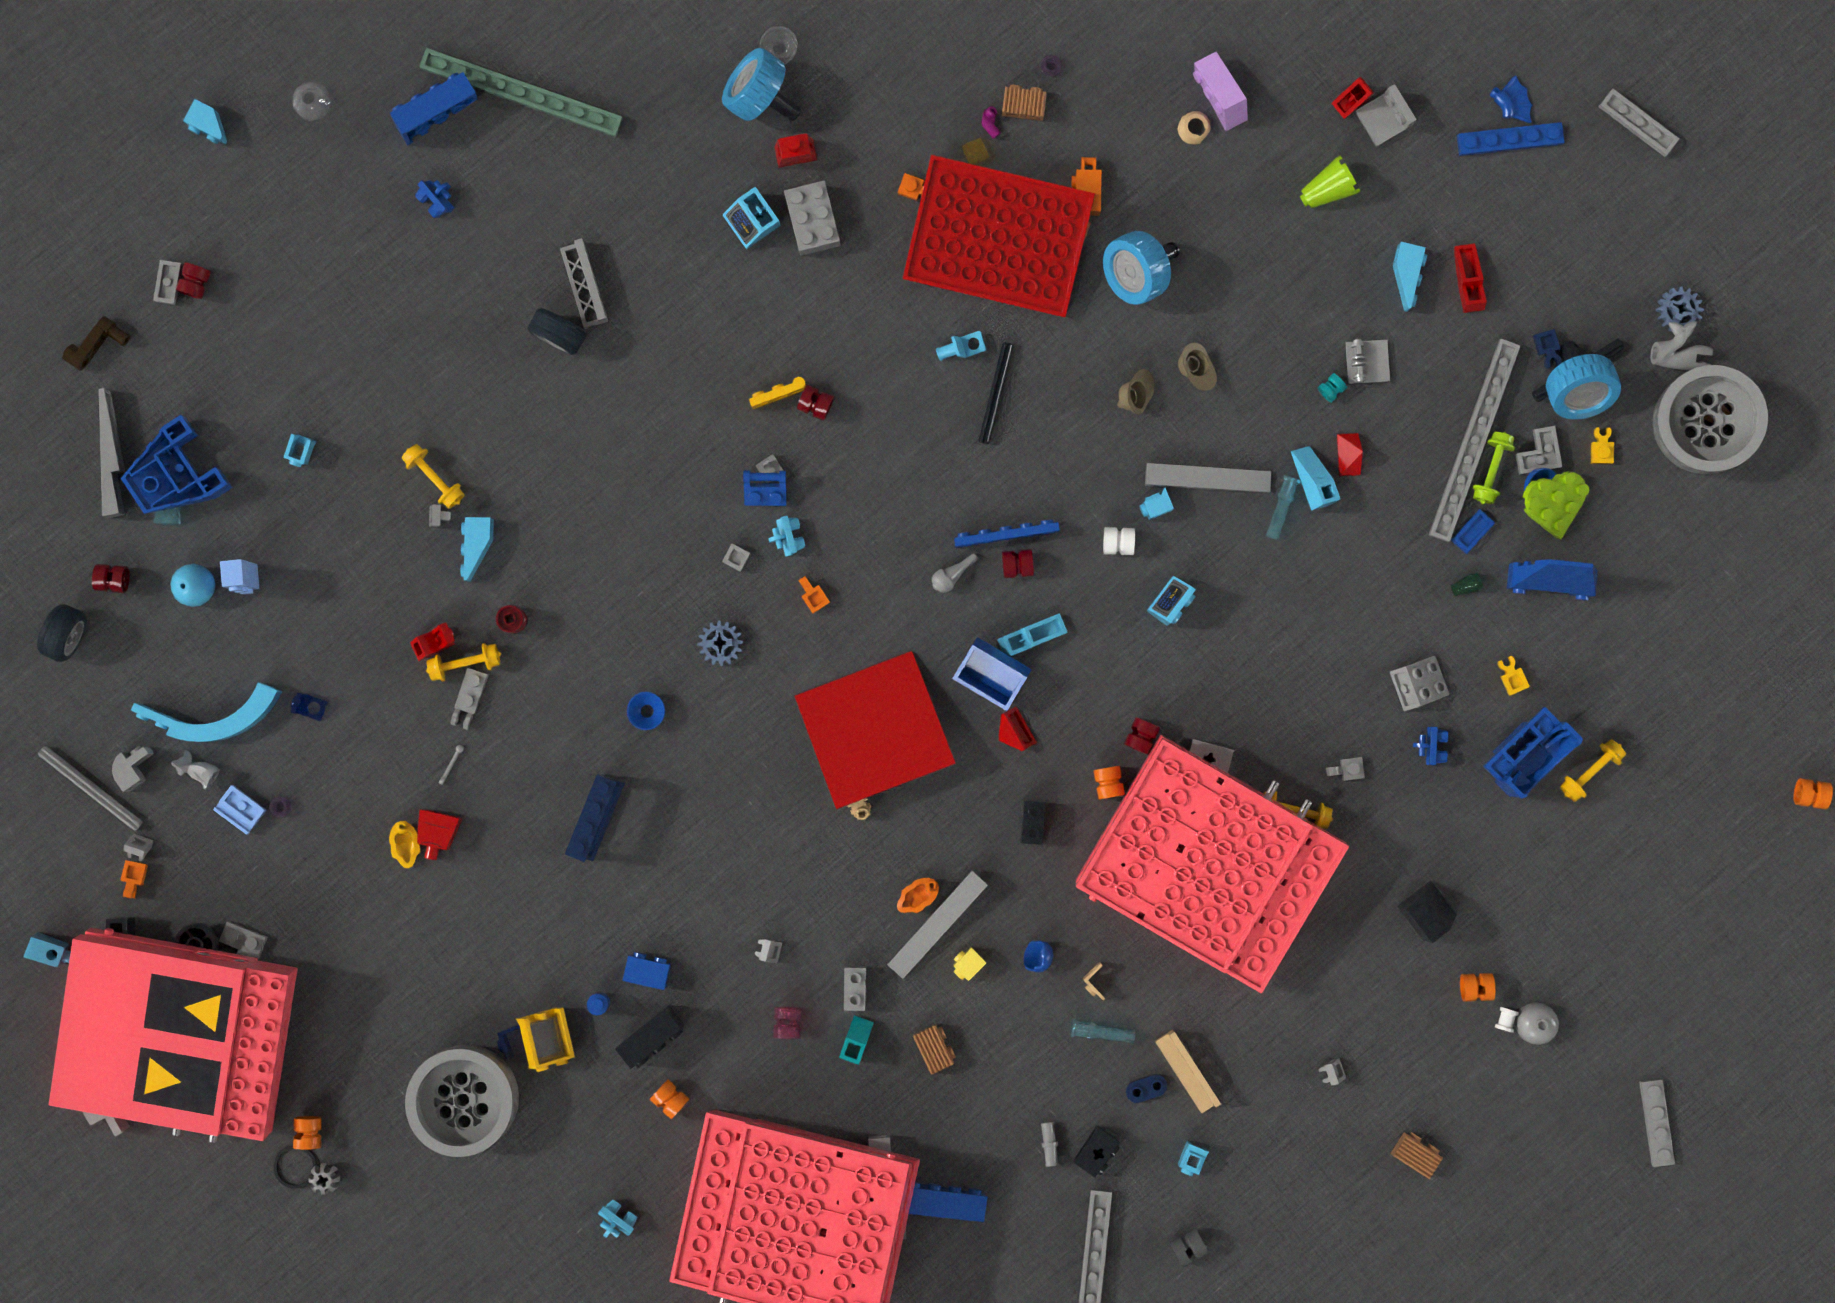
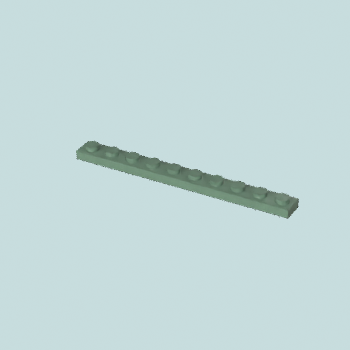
[419,48,623,138]

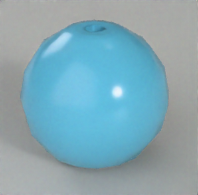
[170,563,215,607]

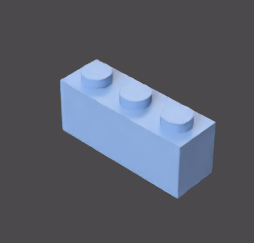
[220,559,260,594]

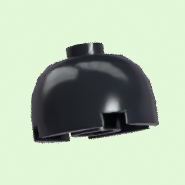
[175,923,219,951]

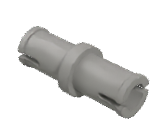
[1041,1122,1059,1167]

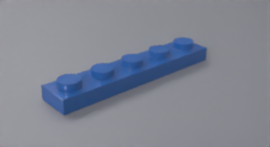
[1457,122,1564,156]
[954,519,1060,548]

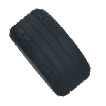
[528,308,586,355]
[37,604,87,662]

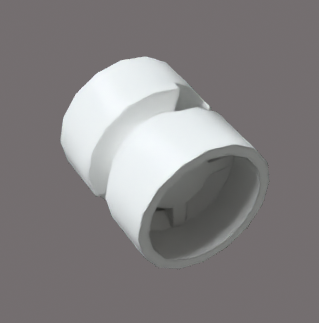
[1103,527,1135,555]

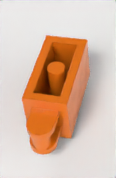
[1071,157,1102,216]

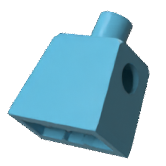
[23,932,71,967]

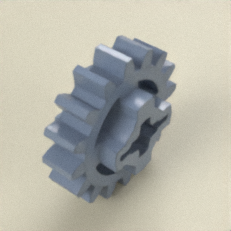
[1656,286,1704,332]
[697,621,744,666]

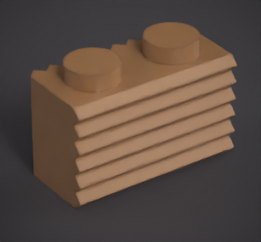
[1002,85,1047,121]
[913,1024,956,1075]
[1390,1132,1443,1179]

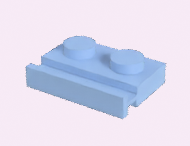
[213,785,267,835]

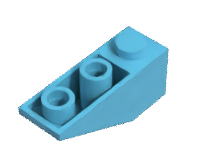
[1393,242,1427,312]
[1291,446,1340,511]
[460,517,494,582]

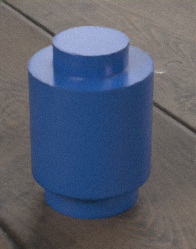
[587,992,610,1015]

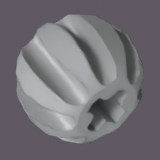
[309,1163,340,1195]

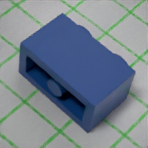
[622,952,671,990]

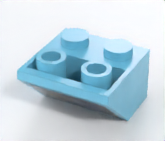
[723,187,781,250]
[1147,576,1196,626]

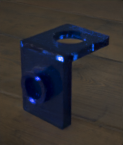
[291,693,328,721]
[497,1024,520,1060]

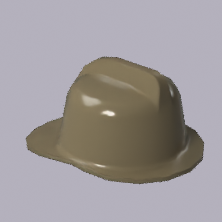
[1178,342,1217,391]
[1117,369,1155,415]

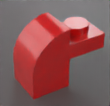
[410,622,455,661]

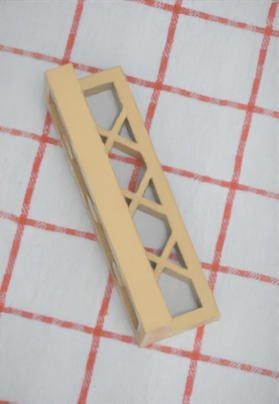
[1155,1030,1221,1113]

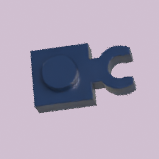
[1533,329,1562,369]

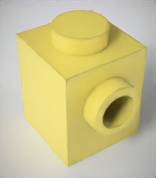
[953,947,986,981]

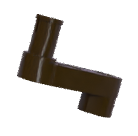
[62,316,131,371]

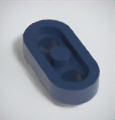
[1125,1074,1167,1103]

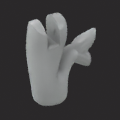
[1650,321,1713,371]

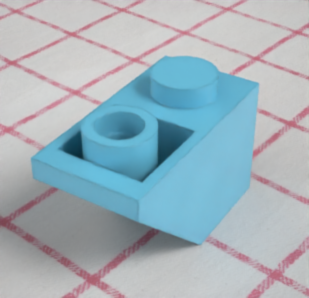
[183,99,227,145]

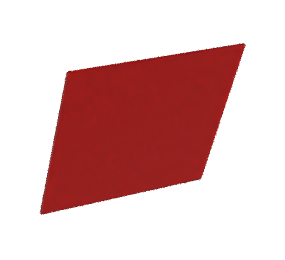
[795,651,956,809]

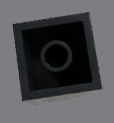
[1397,881,1457,943]

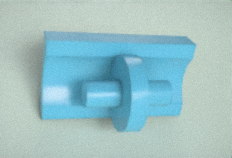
[768,516,805,557]
[598,1200,638,1238]

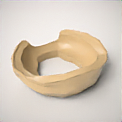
[1177,111,1211,145]

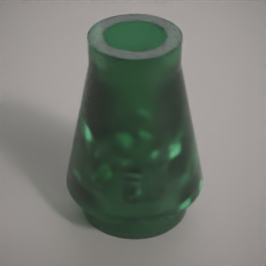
[1450,573,1484,597]

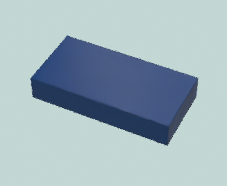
[1451,509,1495,554]

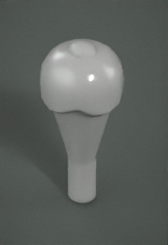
[932,553,978,593]

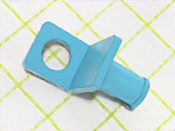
[936,331,986,361]

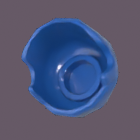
[1024,940,1054,973]

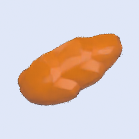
[897,878,939,913]

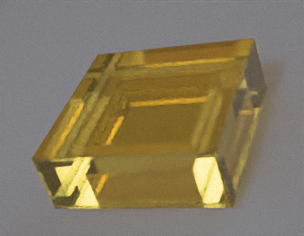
[962,137,989,165]

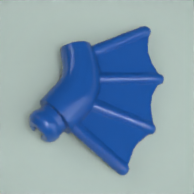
[1490,76,1533,123]

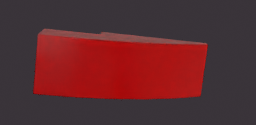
[1454,243,1487,313]

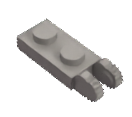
[450,668,488,730]

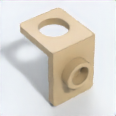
[1082,962,1105,1001]

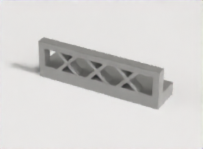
[560,238,608,329]

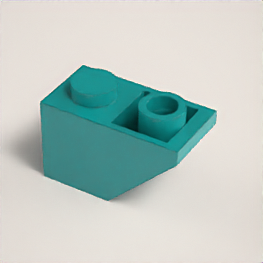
[839,1015,874,1065]

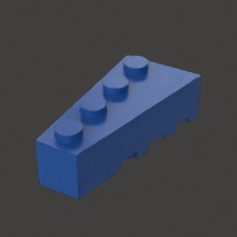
[390,72,478,146]
[909,1182,988,1222]

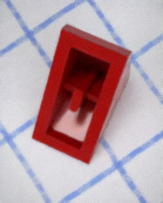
[1331,77,1374,119]

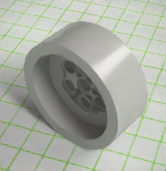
[1653,365,1768,474]
[405,1045,519,1157]

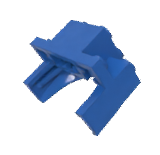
[1483,707,1583,799]

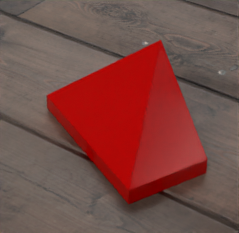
[1337,433,1363,476]
[998,706,1037,751]

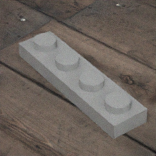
[1598,89,1679,157]
[1639,1079,1675,1167]

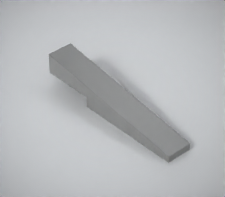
[99,388,125,518]
[1145,463,1271,493]
[887,871,988,979]

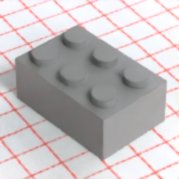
[784,180,841,256]

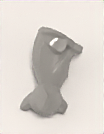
[171,750,220,790]

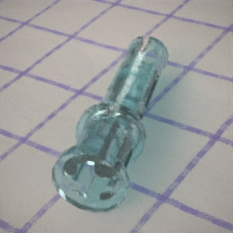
[1266,475,1301,540]
[1070,1018,1135,1044]

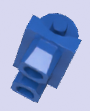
[415,180,455,218]
[1413,727,1448,765]

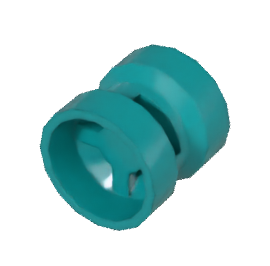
[1317,373,1347,403]

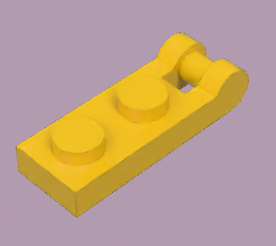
[749,377,806,409]

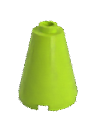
[1299,155,1361,208]

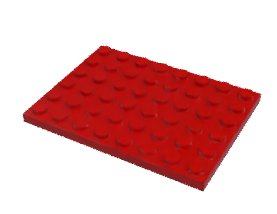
[902,155,1095,317]

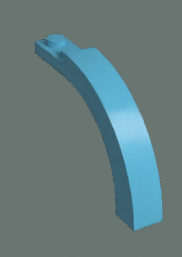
[131,682,282,742]

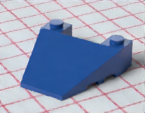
[121,415,233,514]
[1507,559,1598,601]

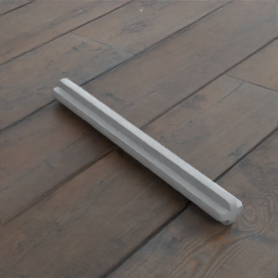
[38,746,143,830]

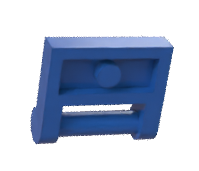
[743,470,787,506]

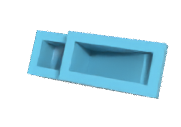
[997,613,1068,657]

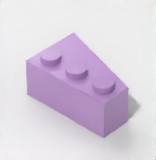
[1193,52,1248,131]

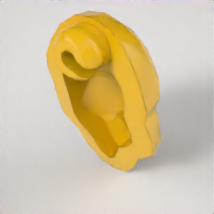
[389,821,420,868]

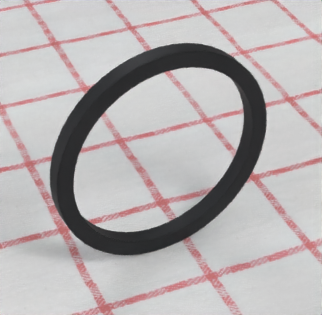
[274,1145,317,1188]

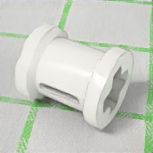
[1495,1007,1519,1033]

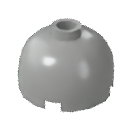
[1514,1002,1559,1045]

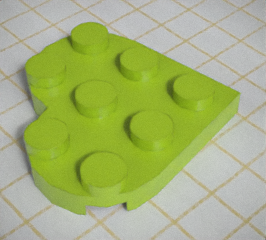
[1523,471,1589,539]

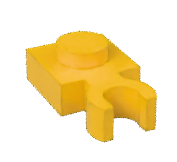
[1591,427,1614,464]
[1497,656,1530,696]

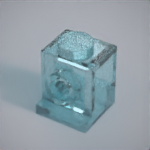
[153,507,181,525]

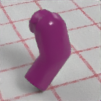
[981,106,1001,139]

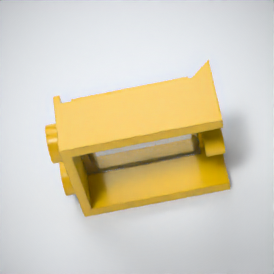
[516,1008,575,1072]

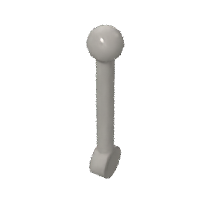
[439,745,464,785]

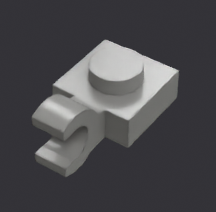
[1326,757,1365,781]

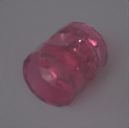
[773,1006,802,1039]

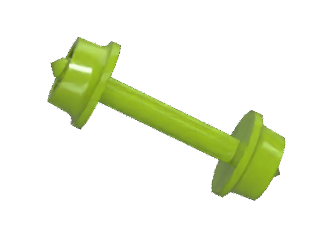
[1473,431,1515,505]

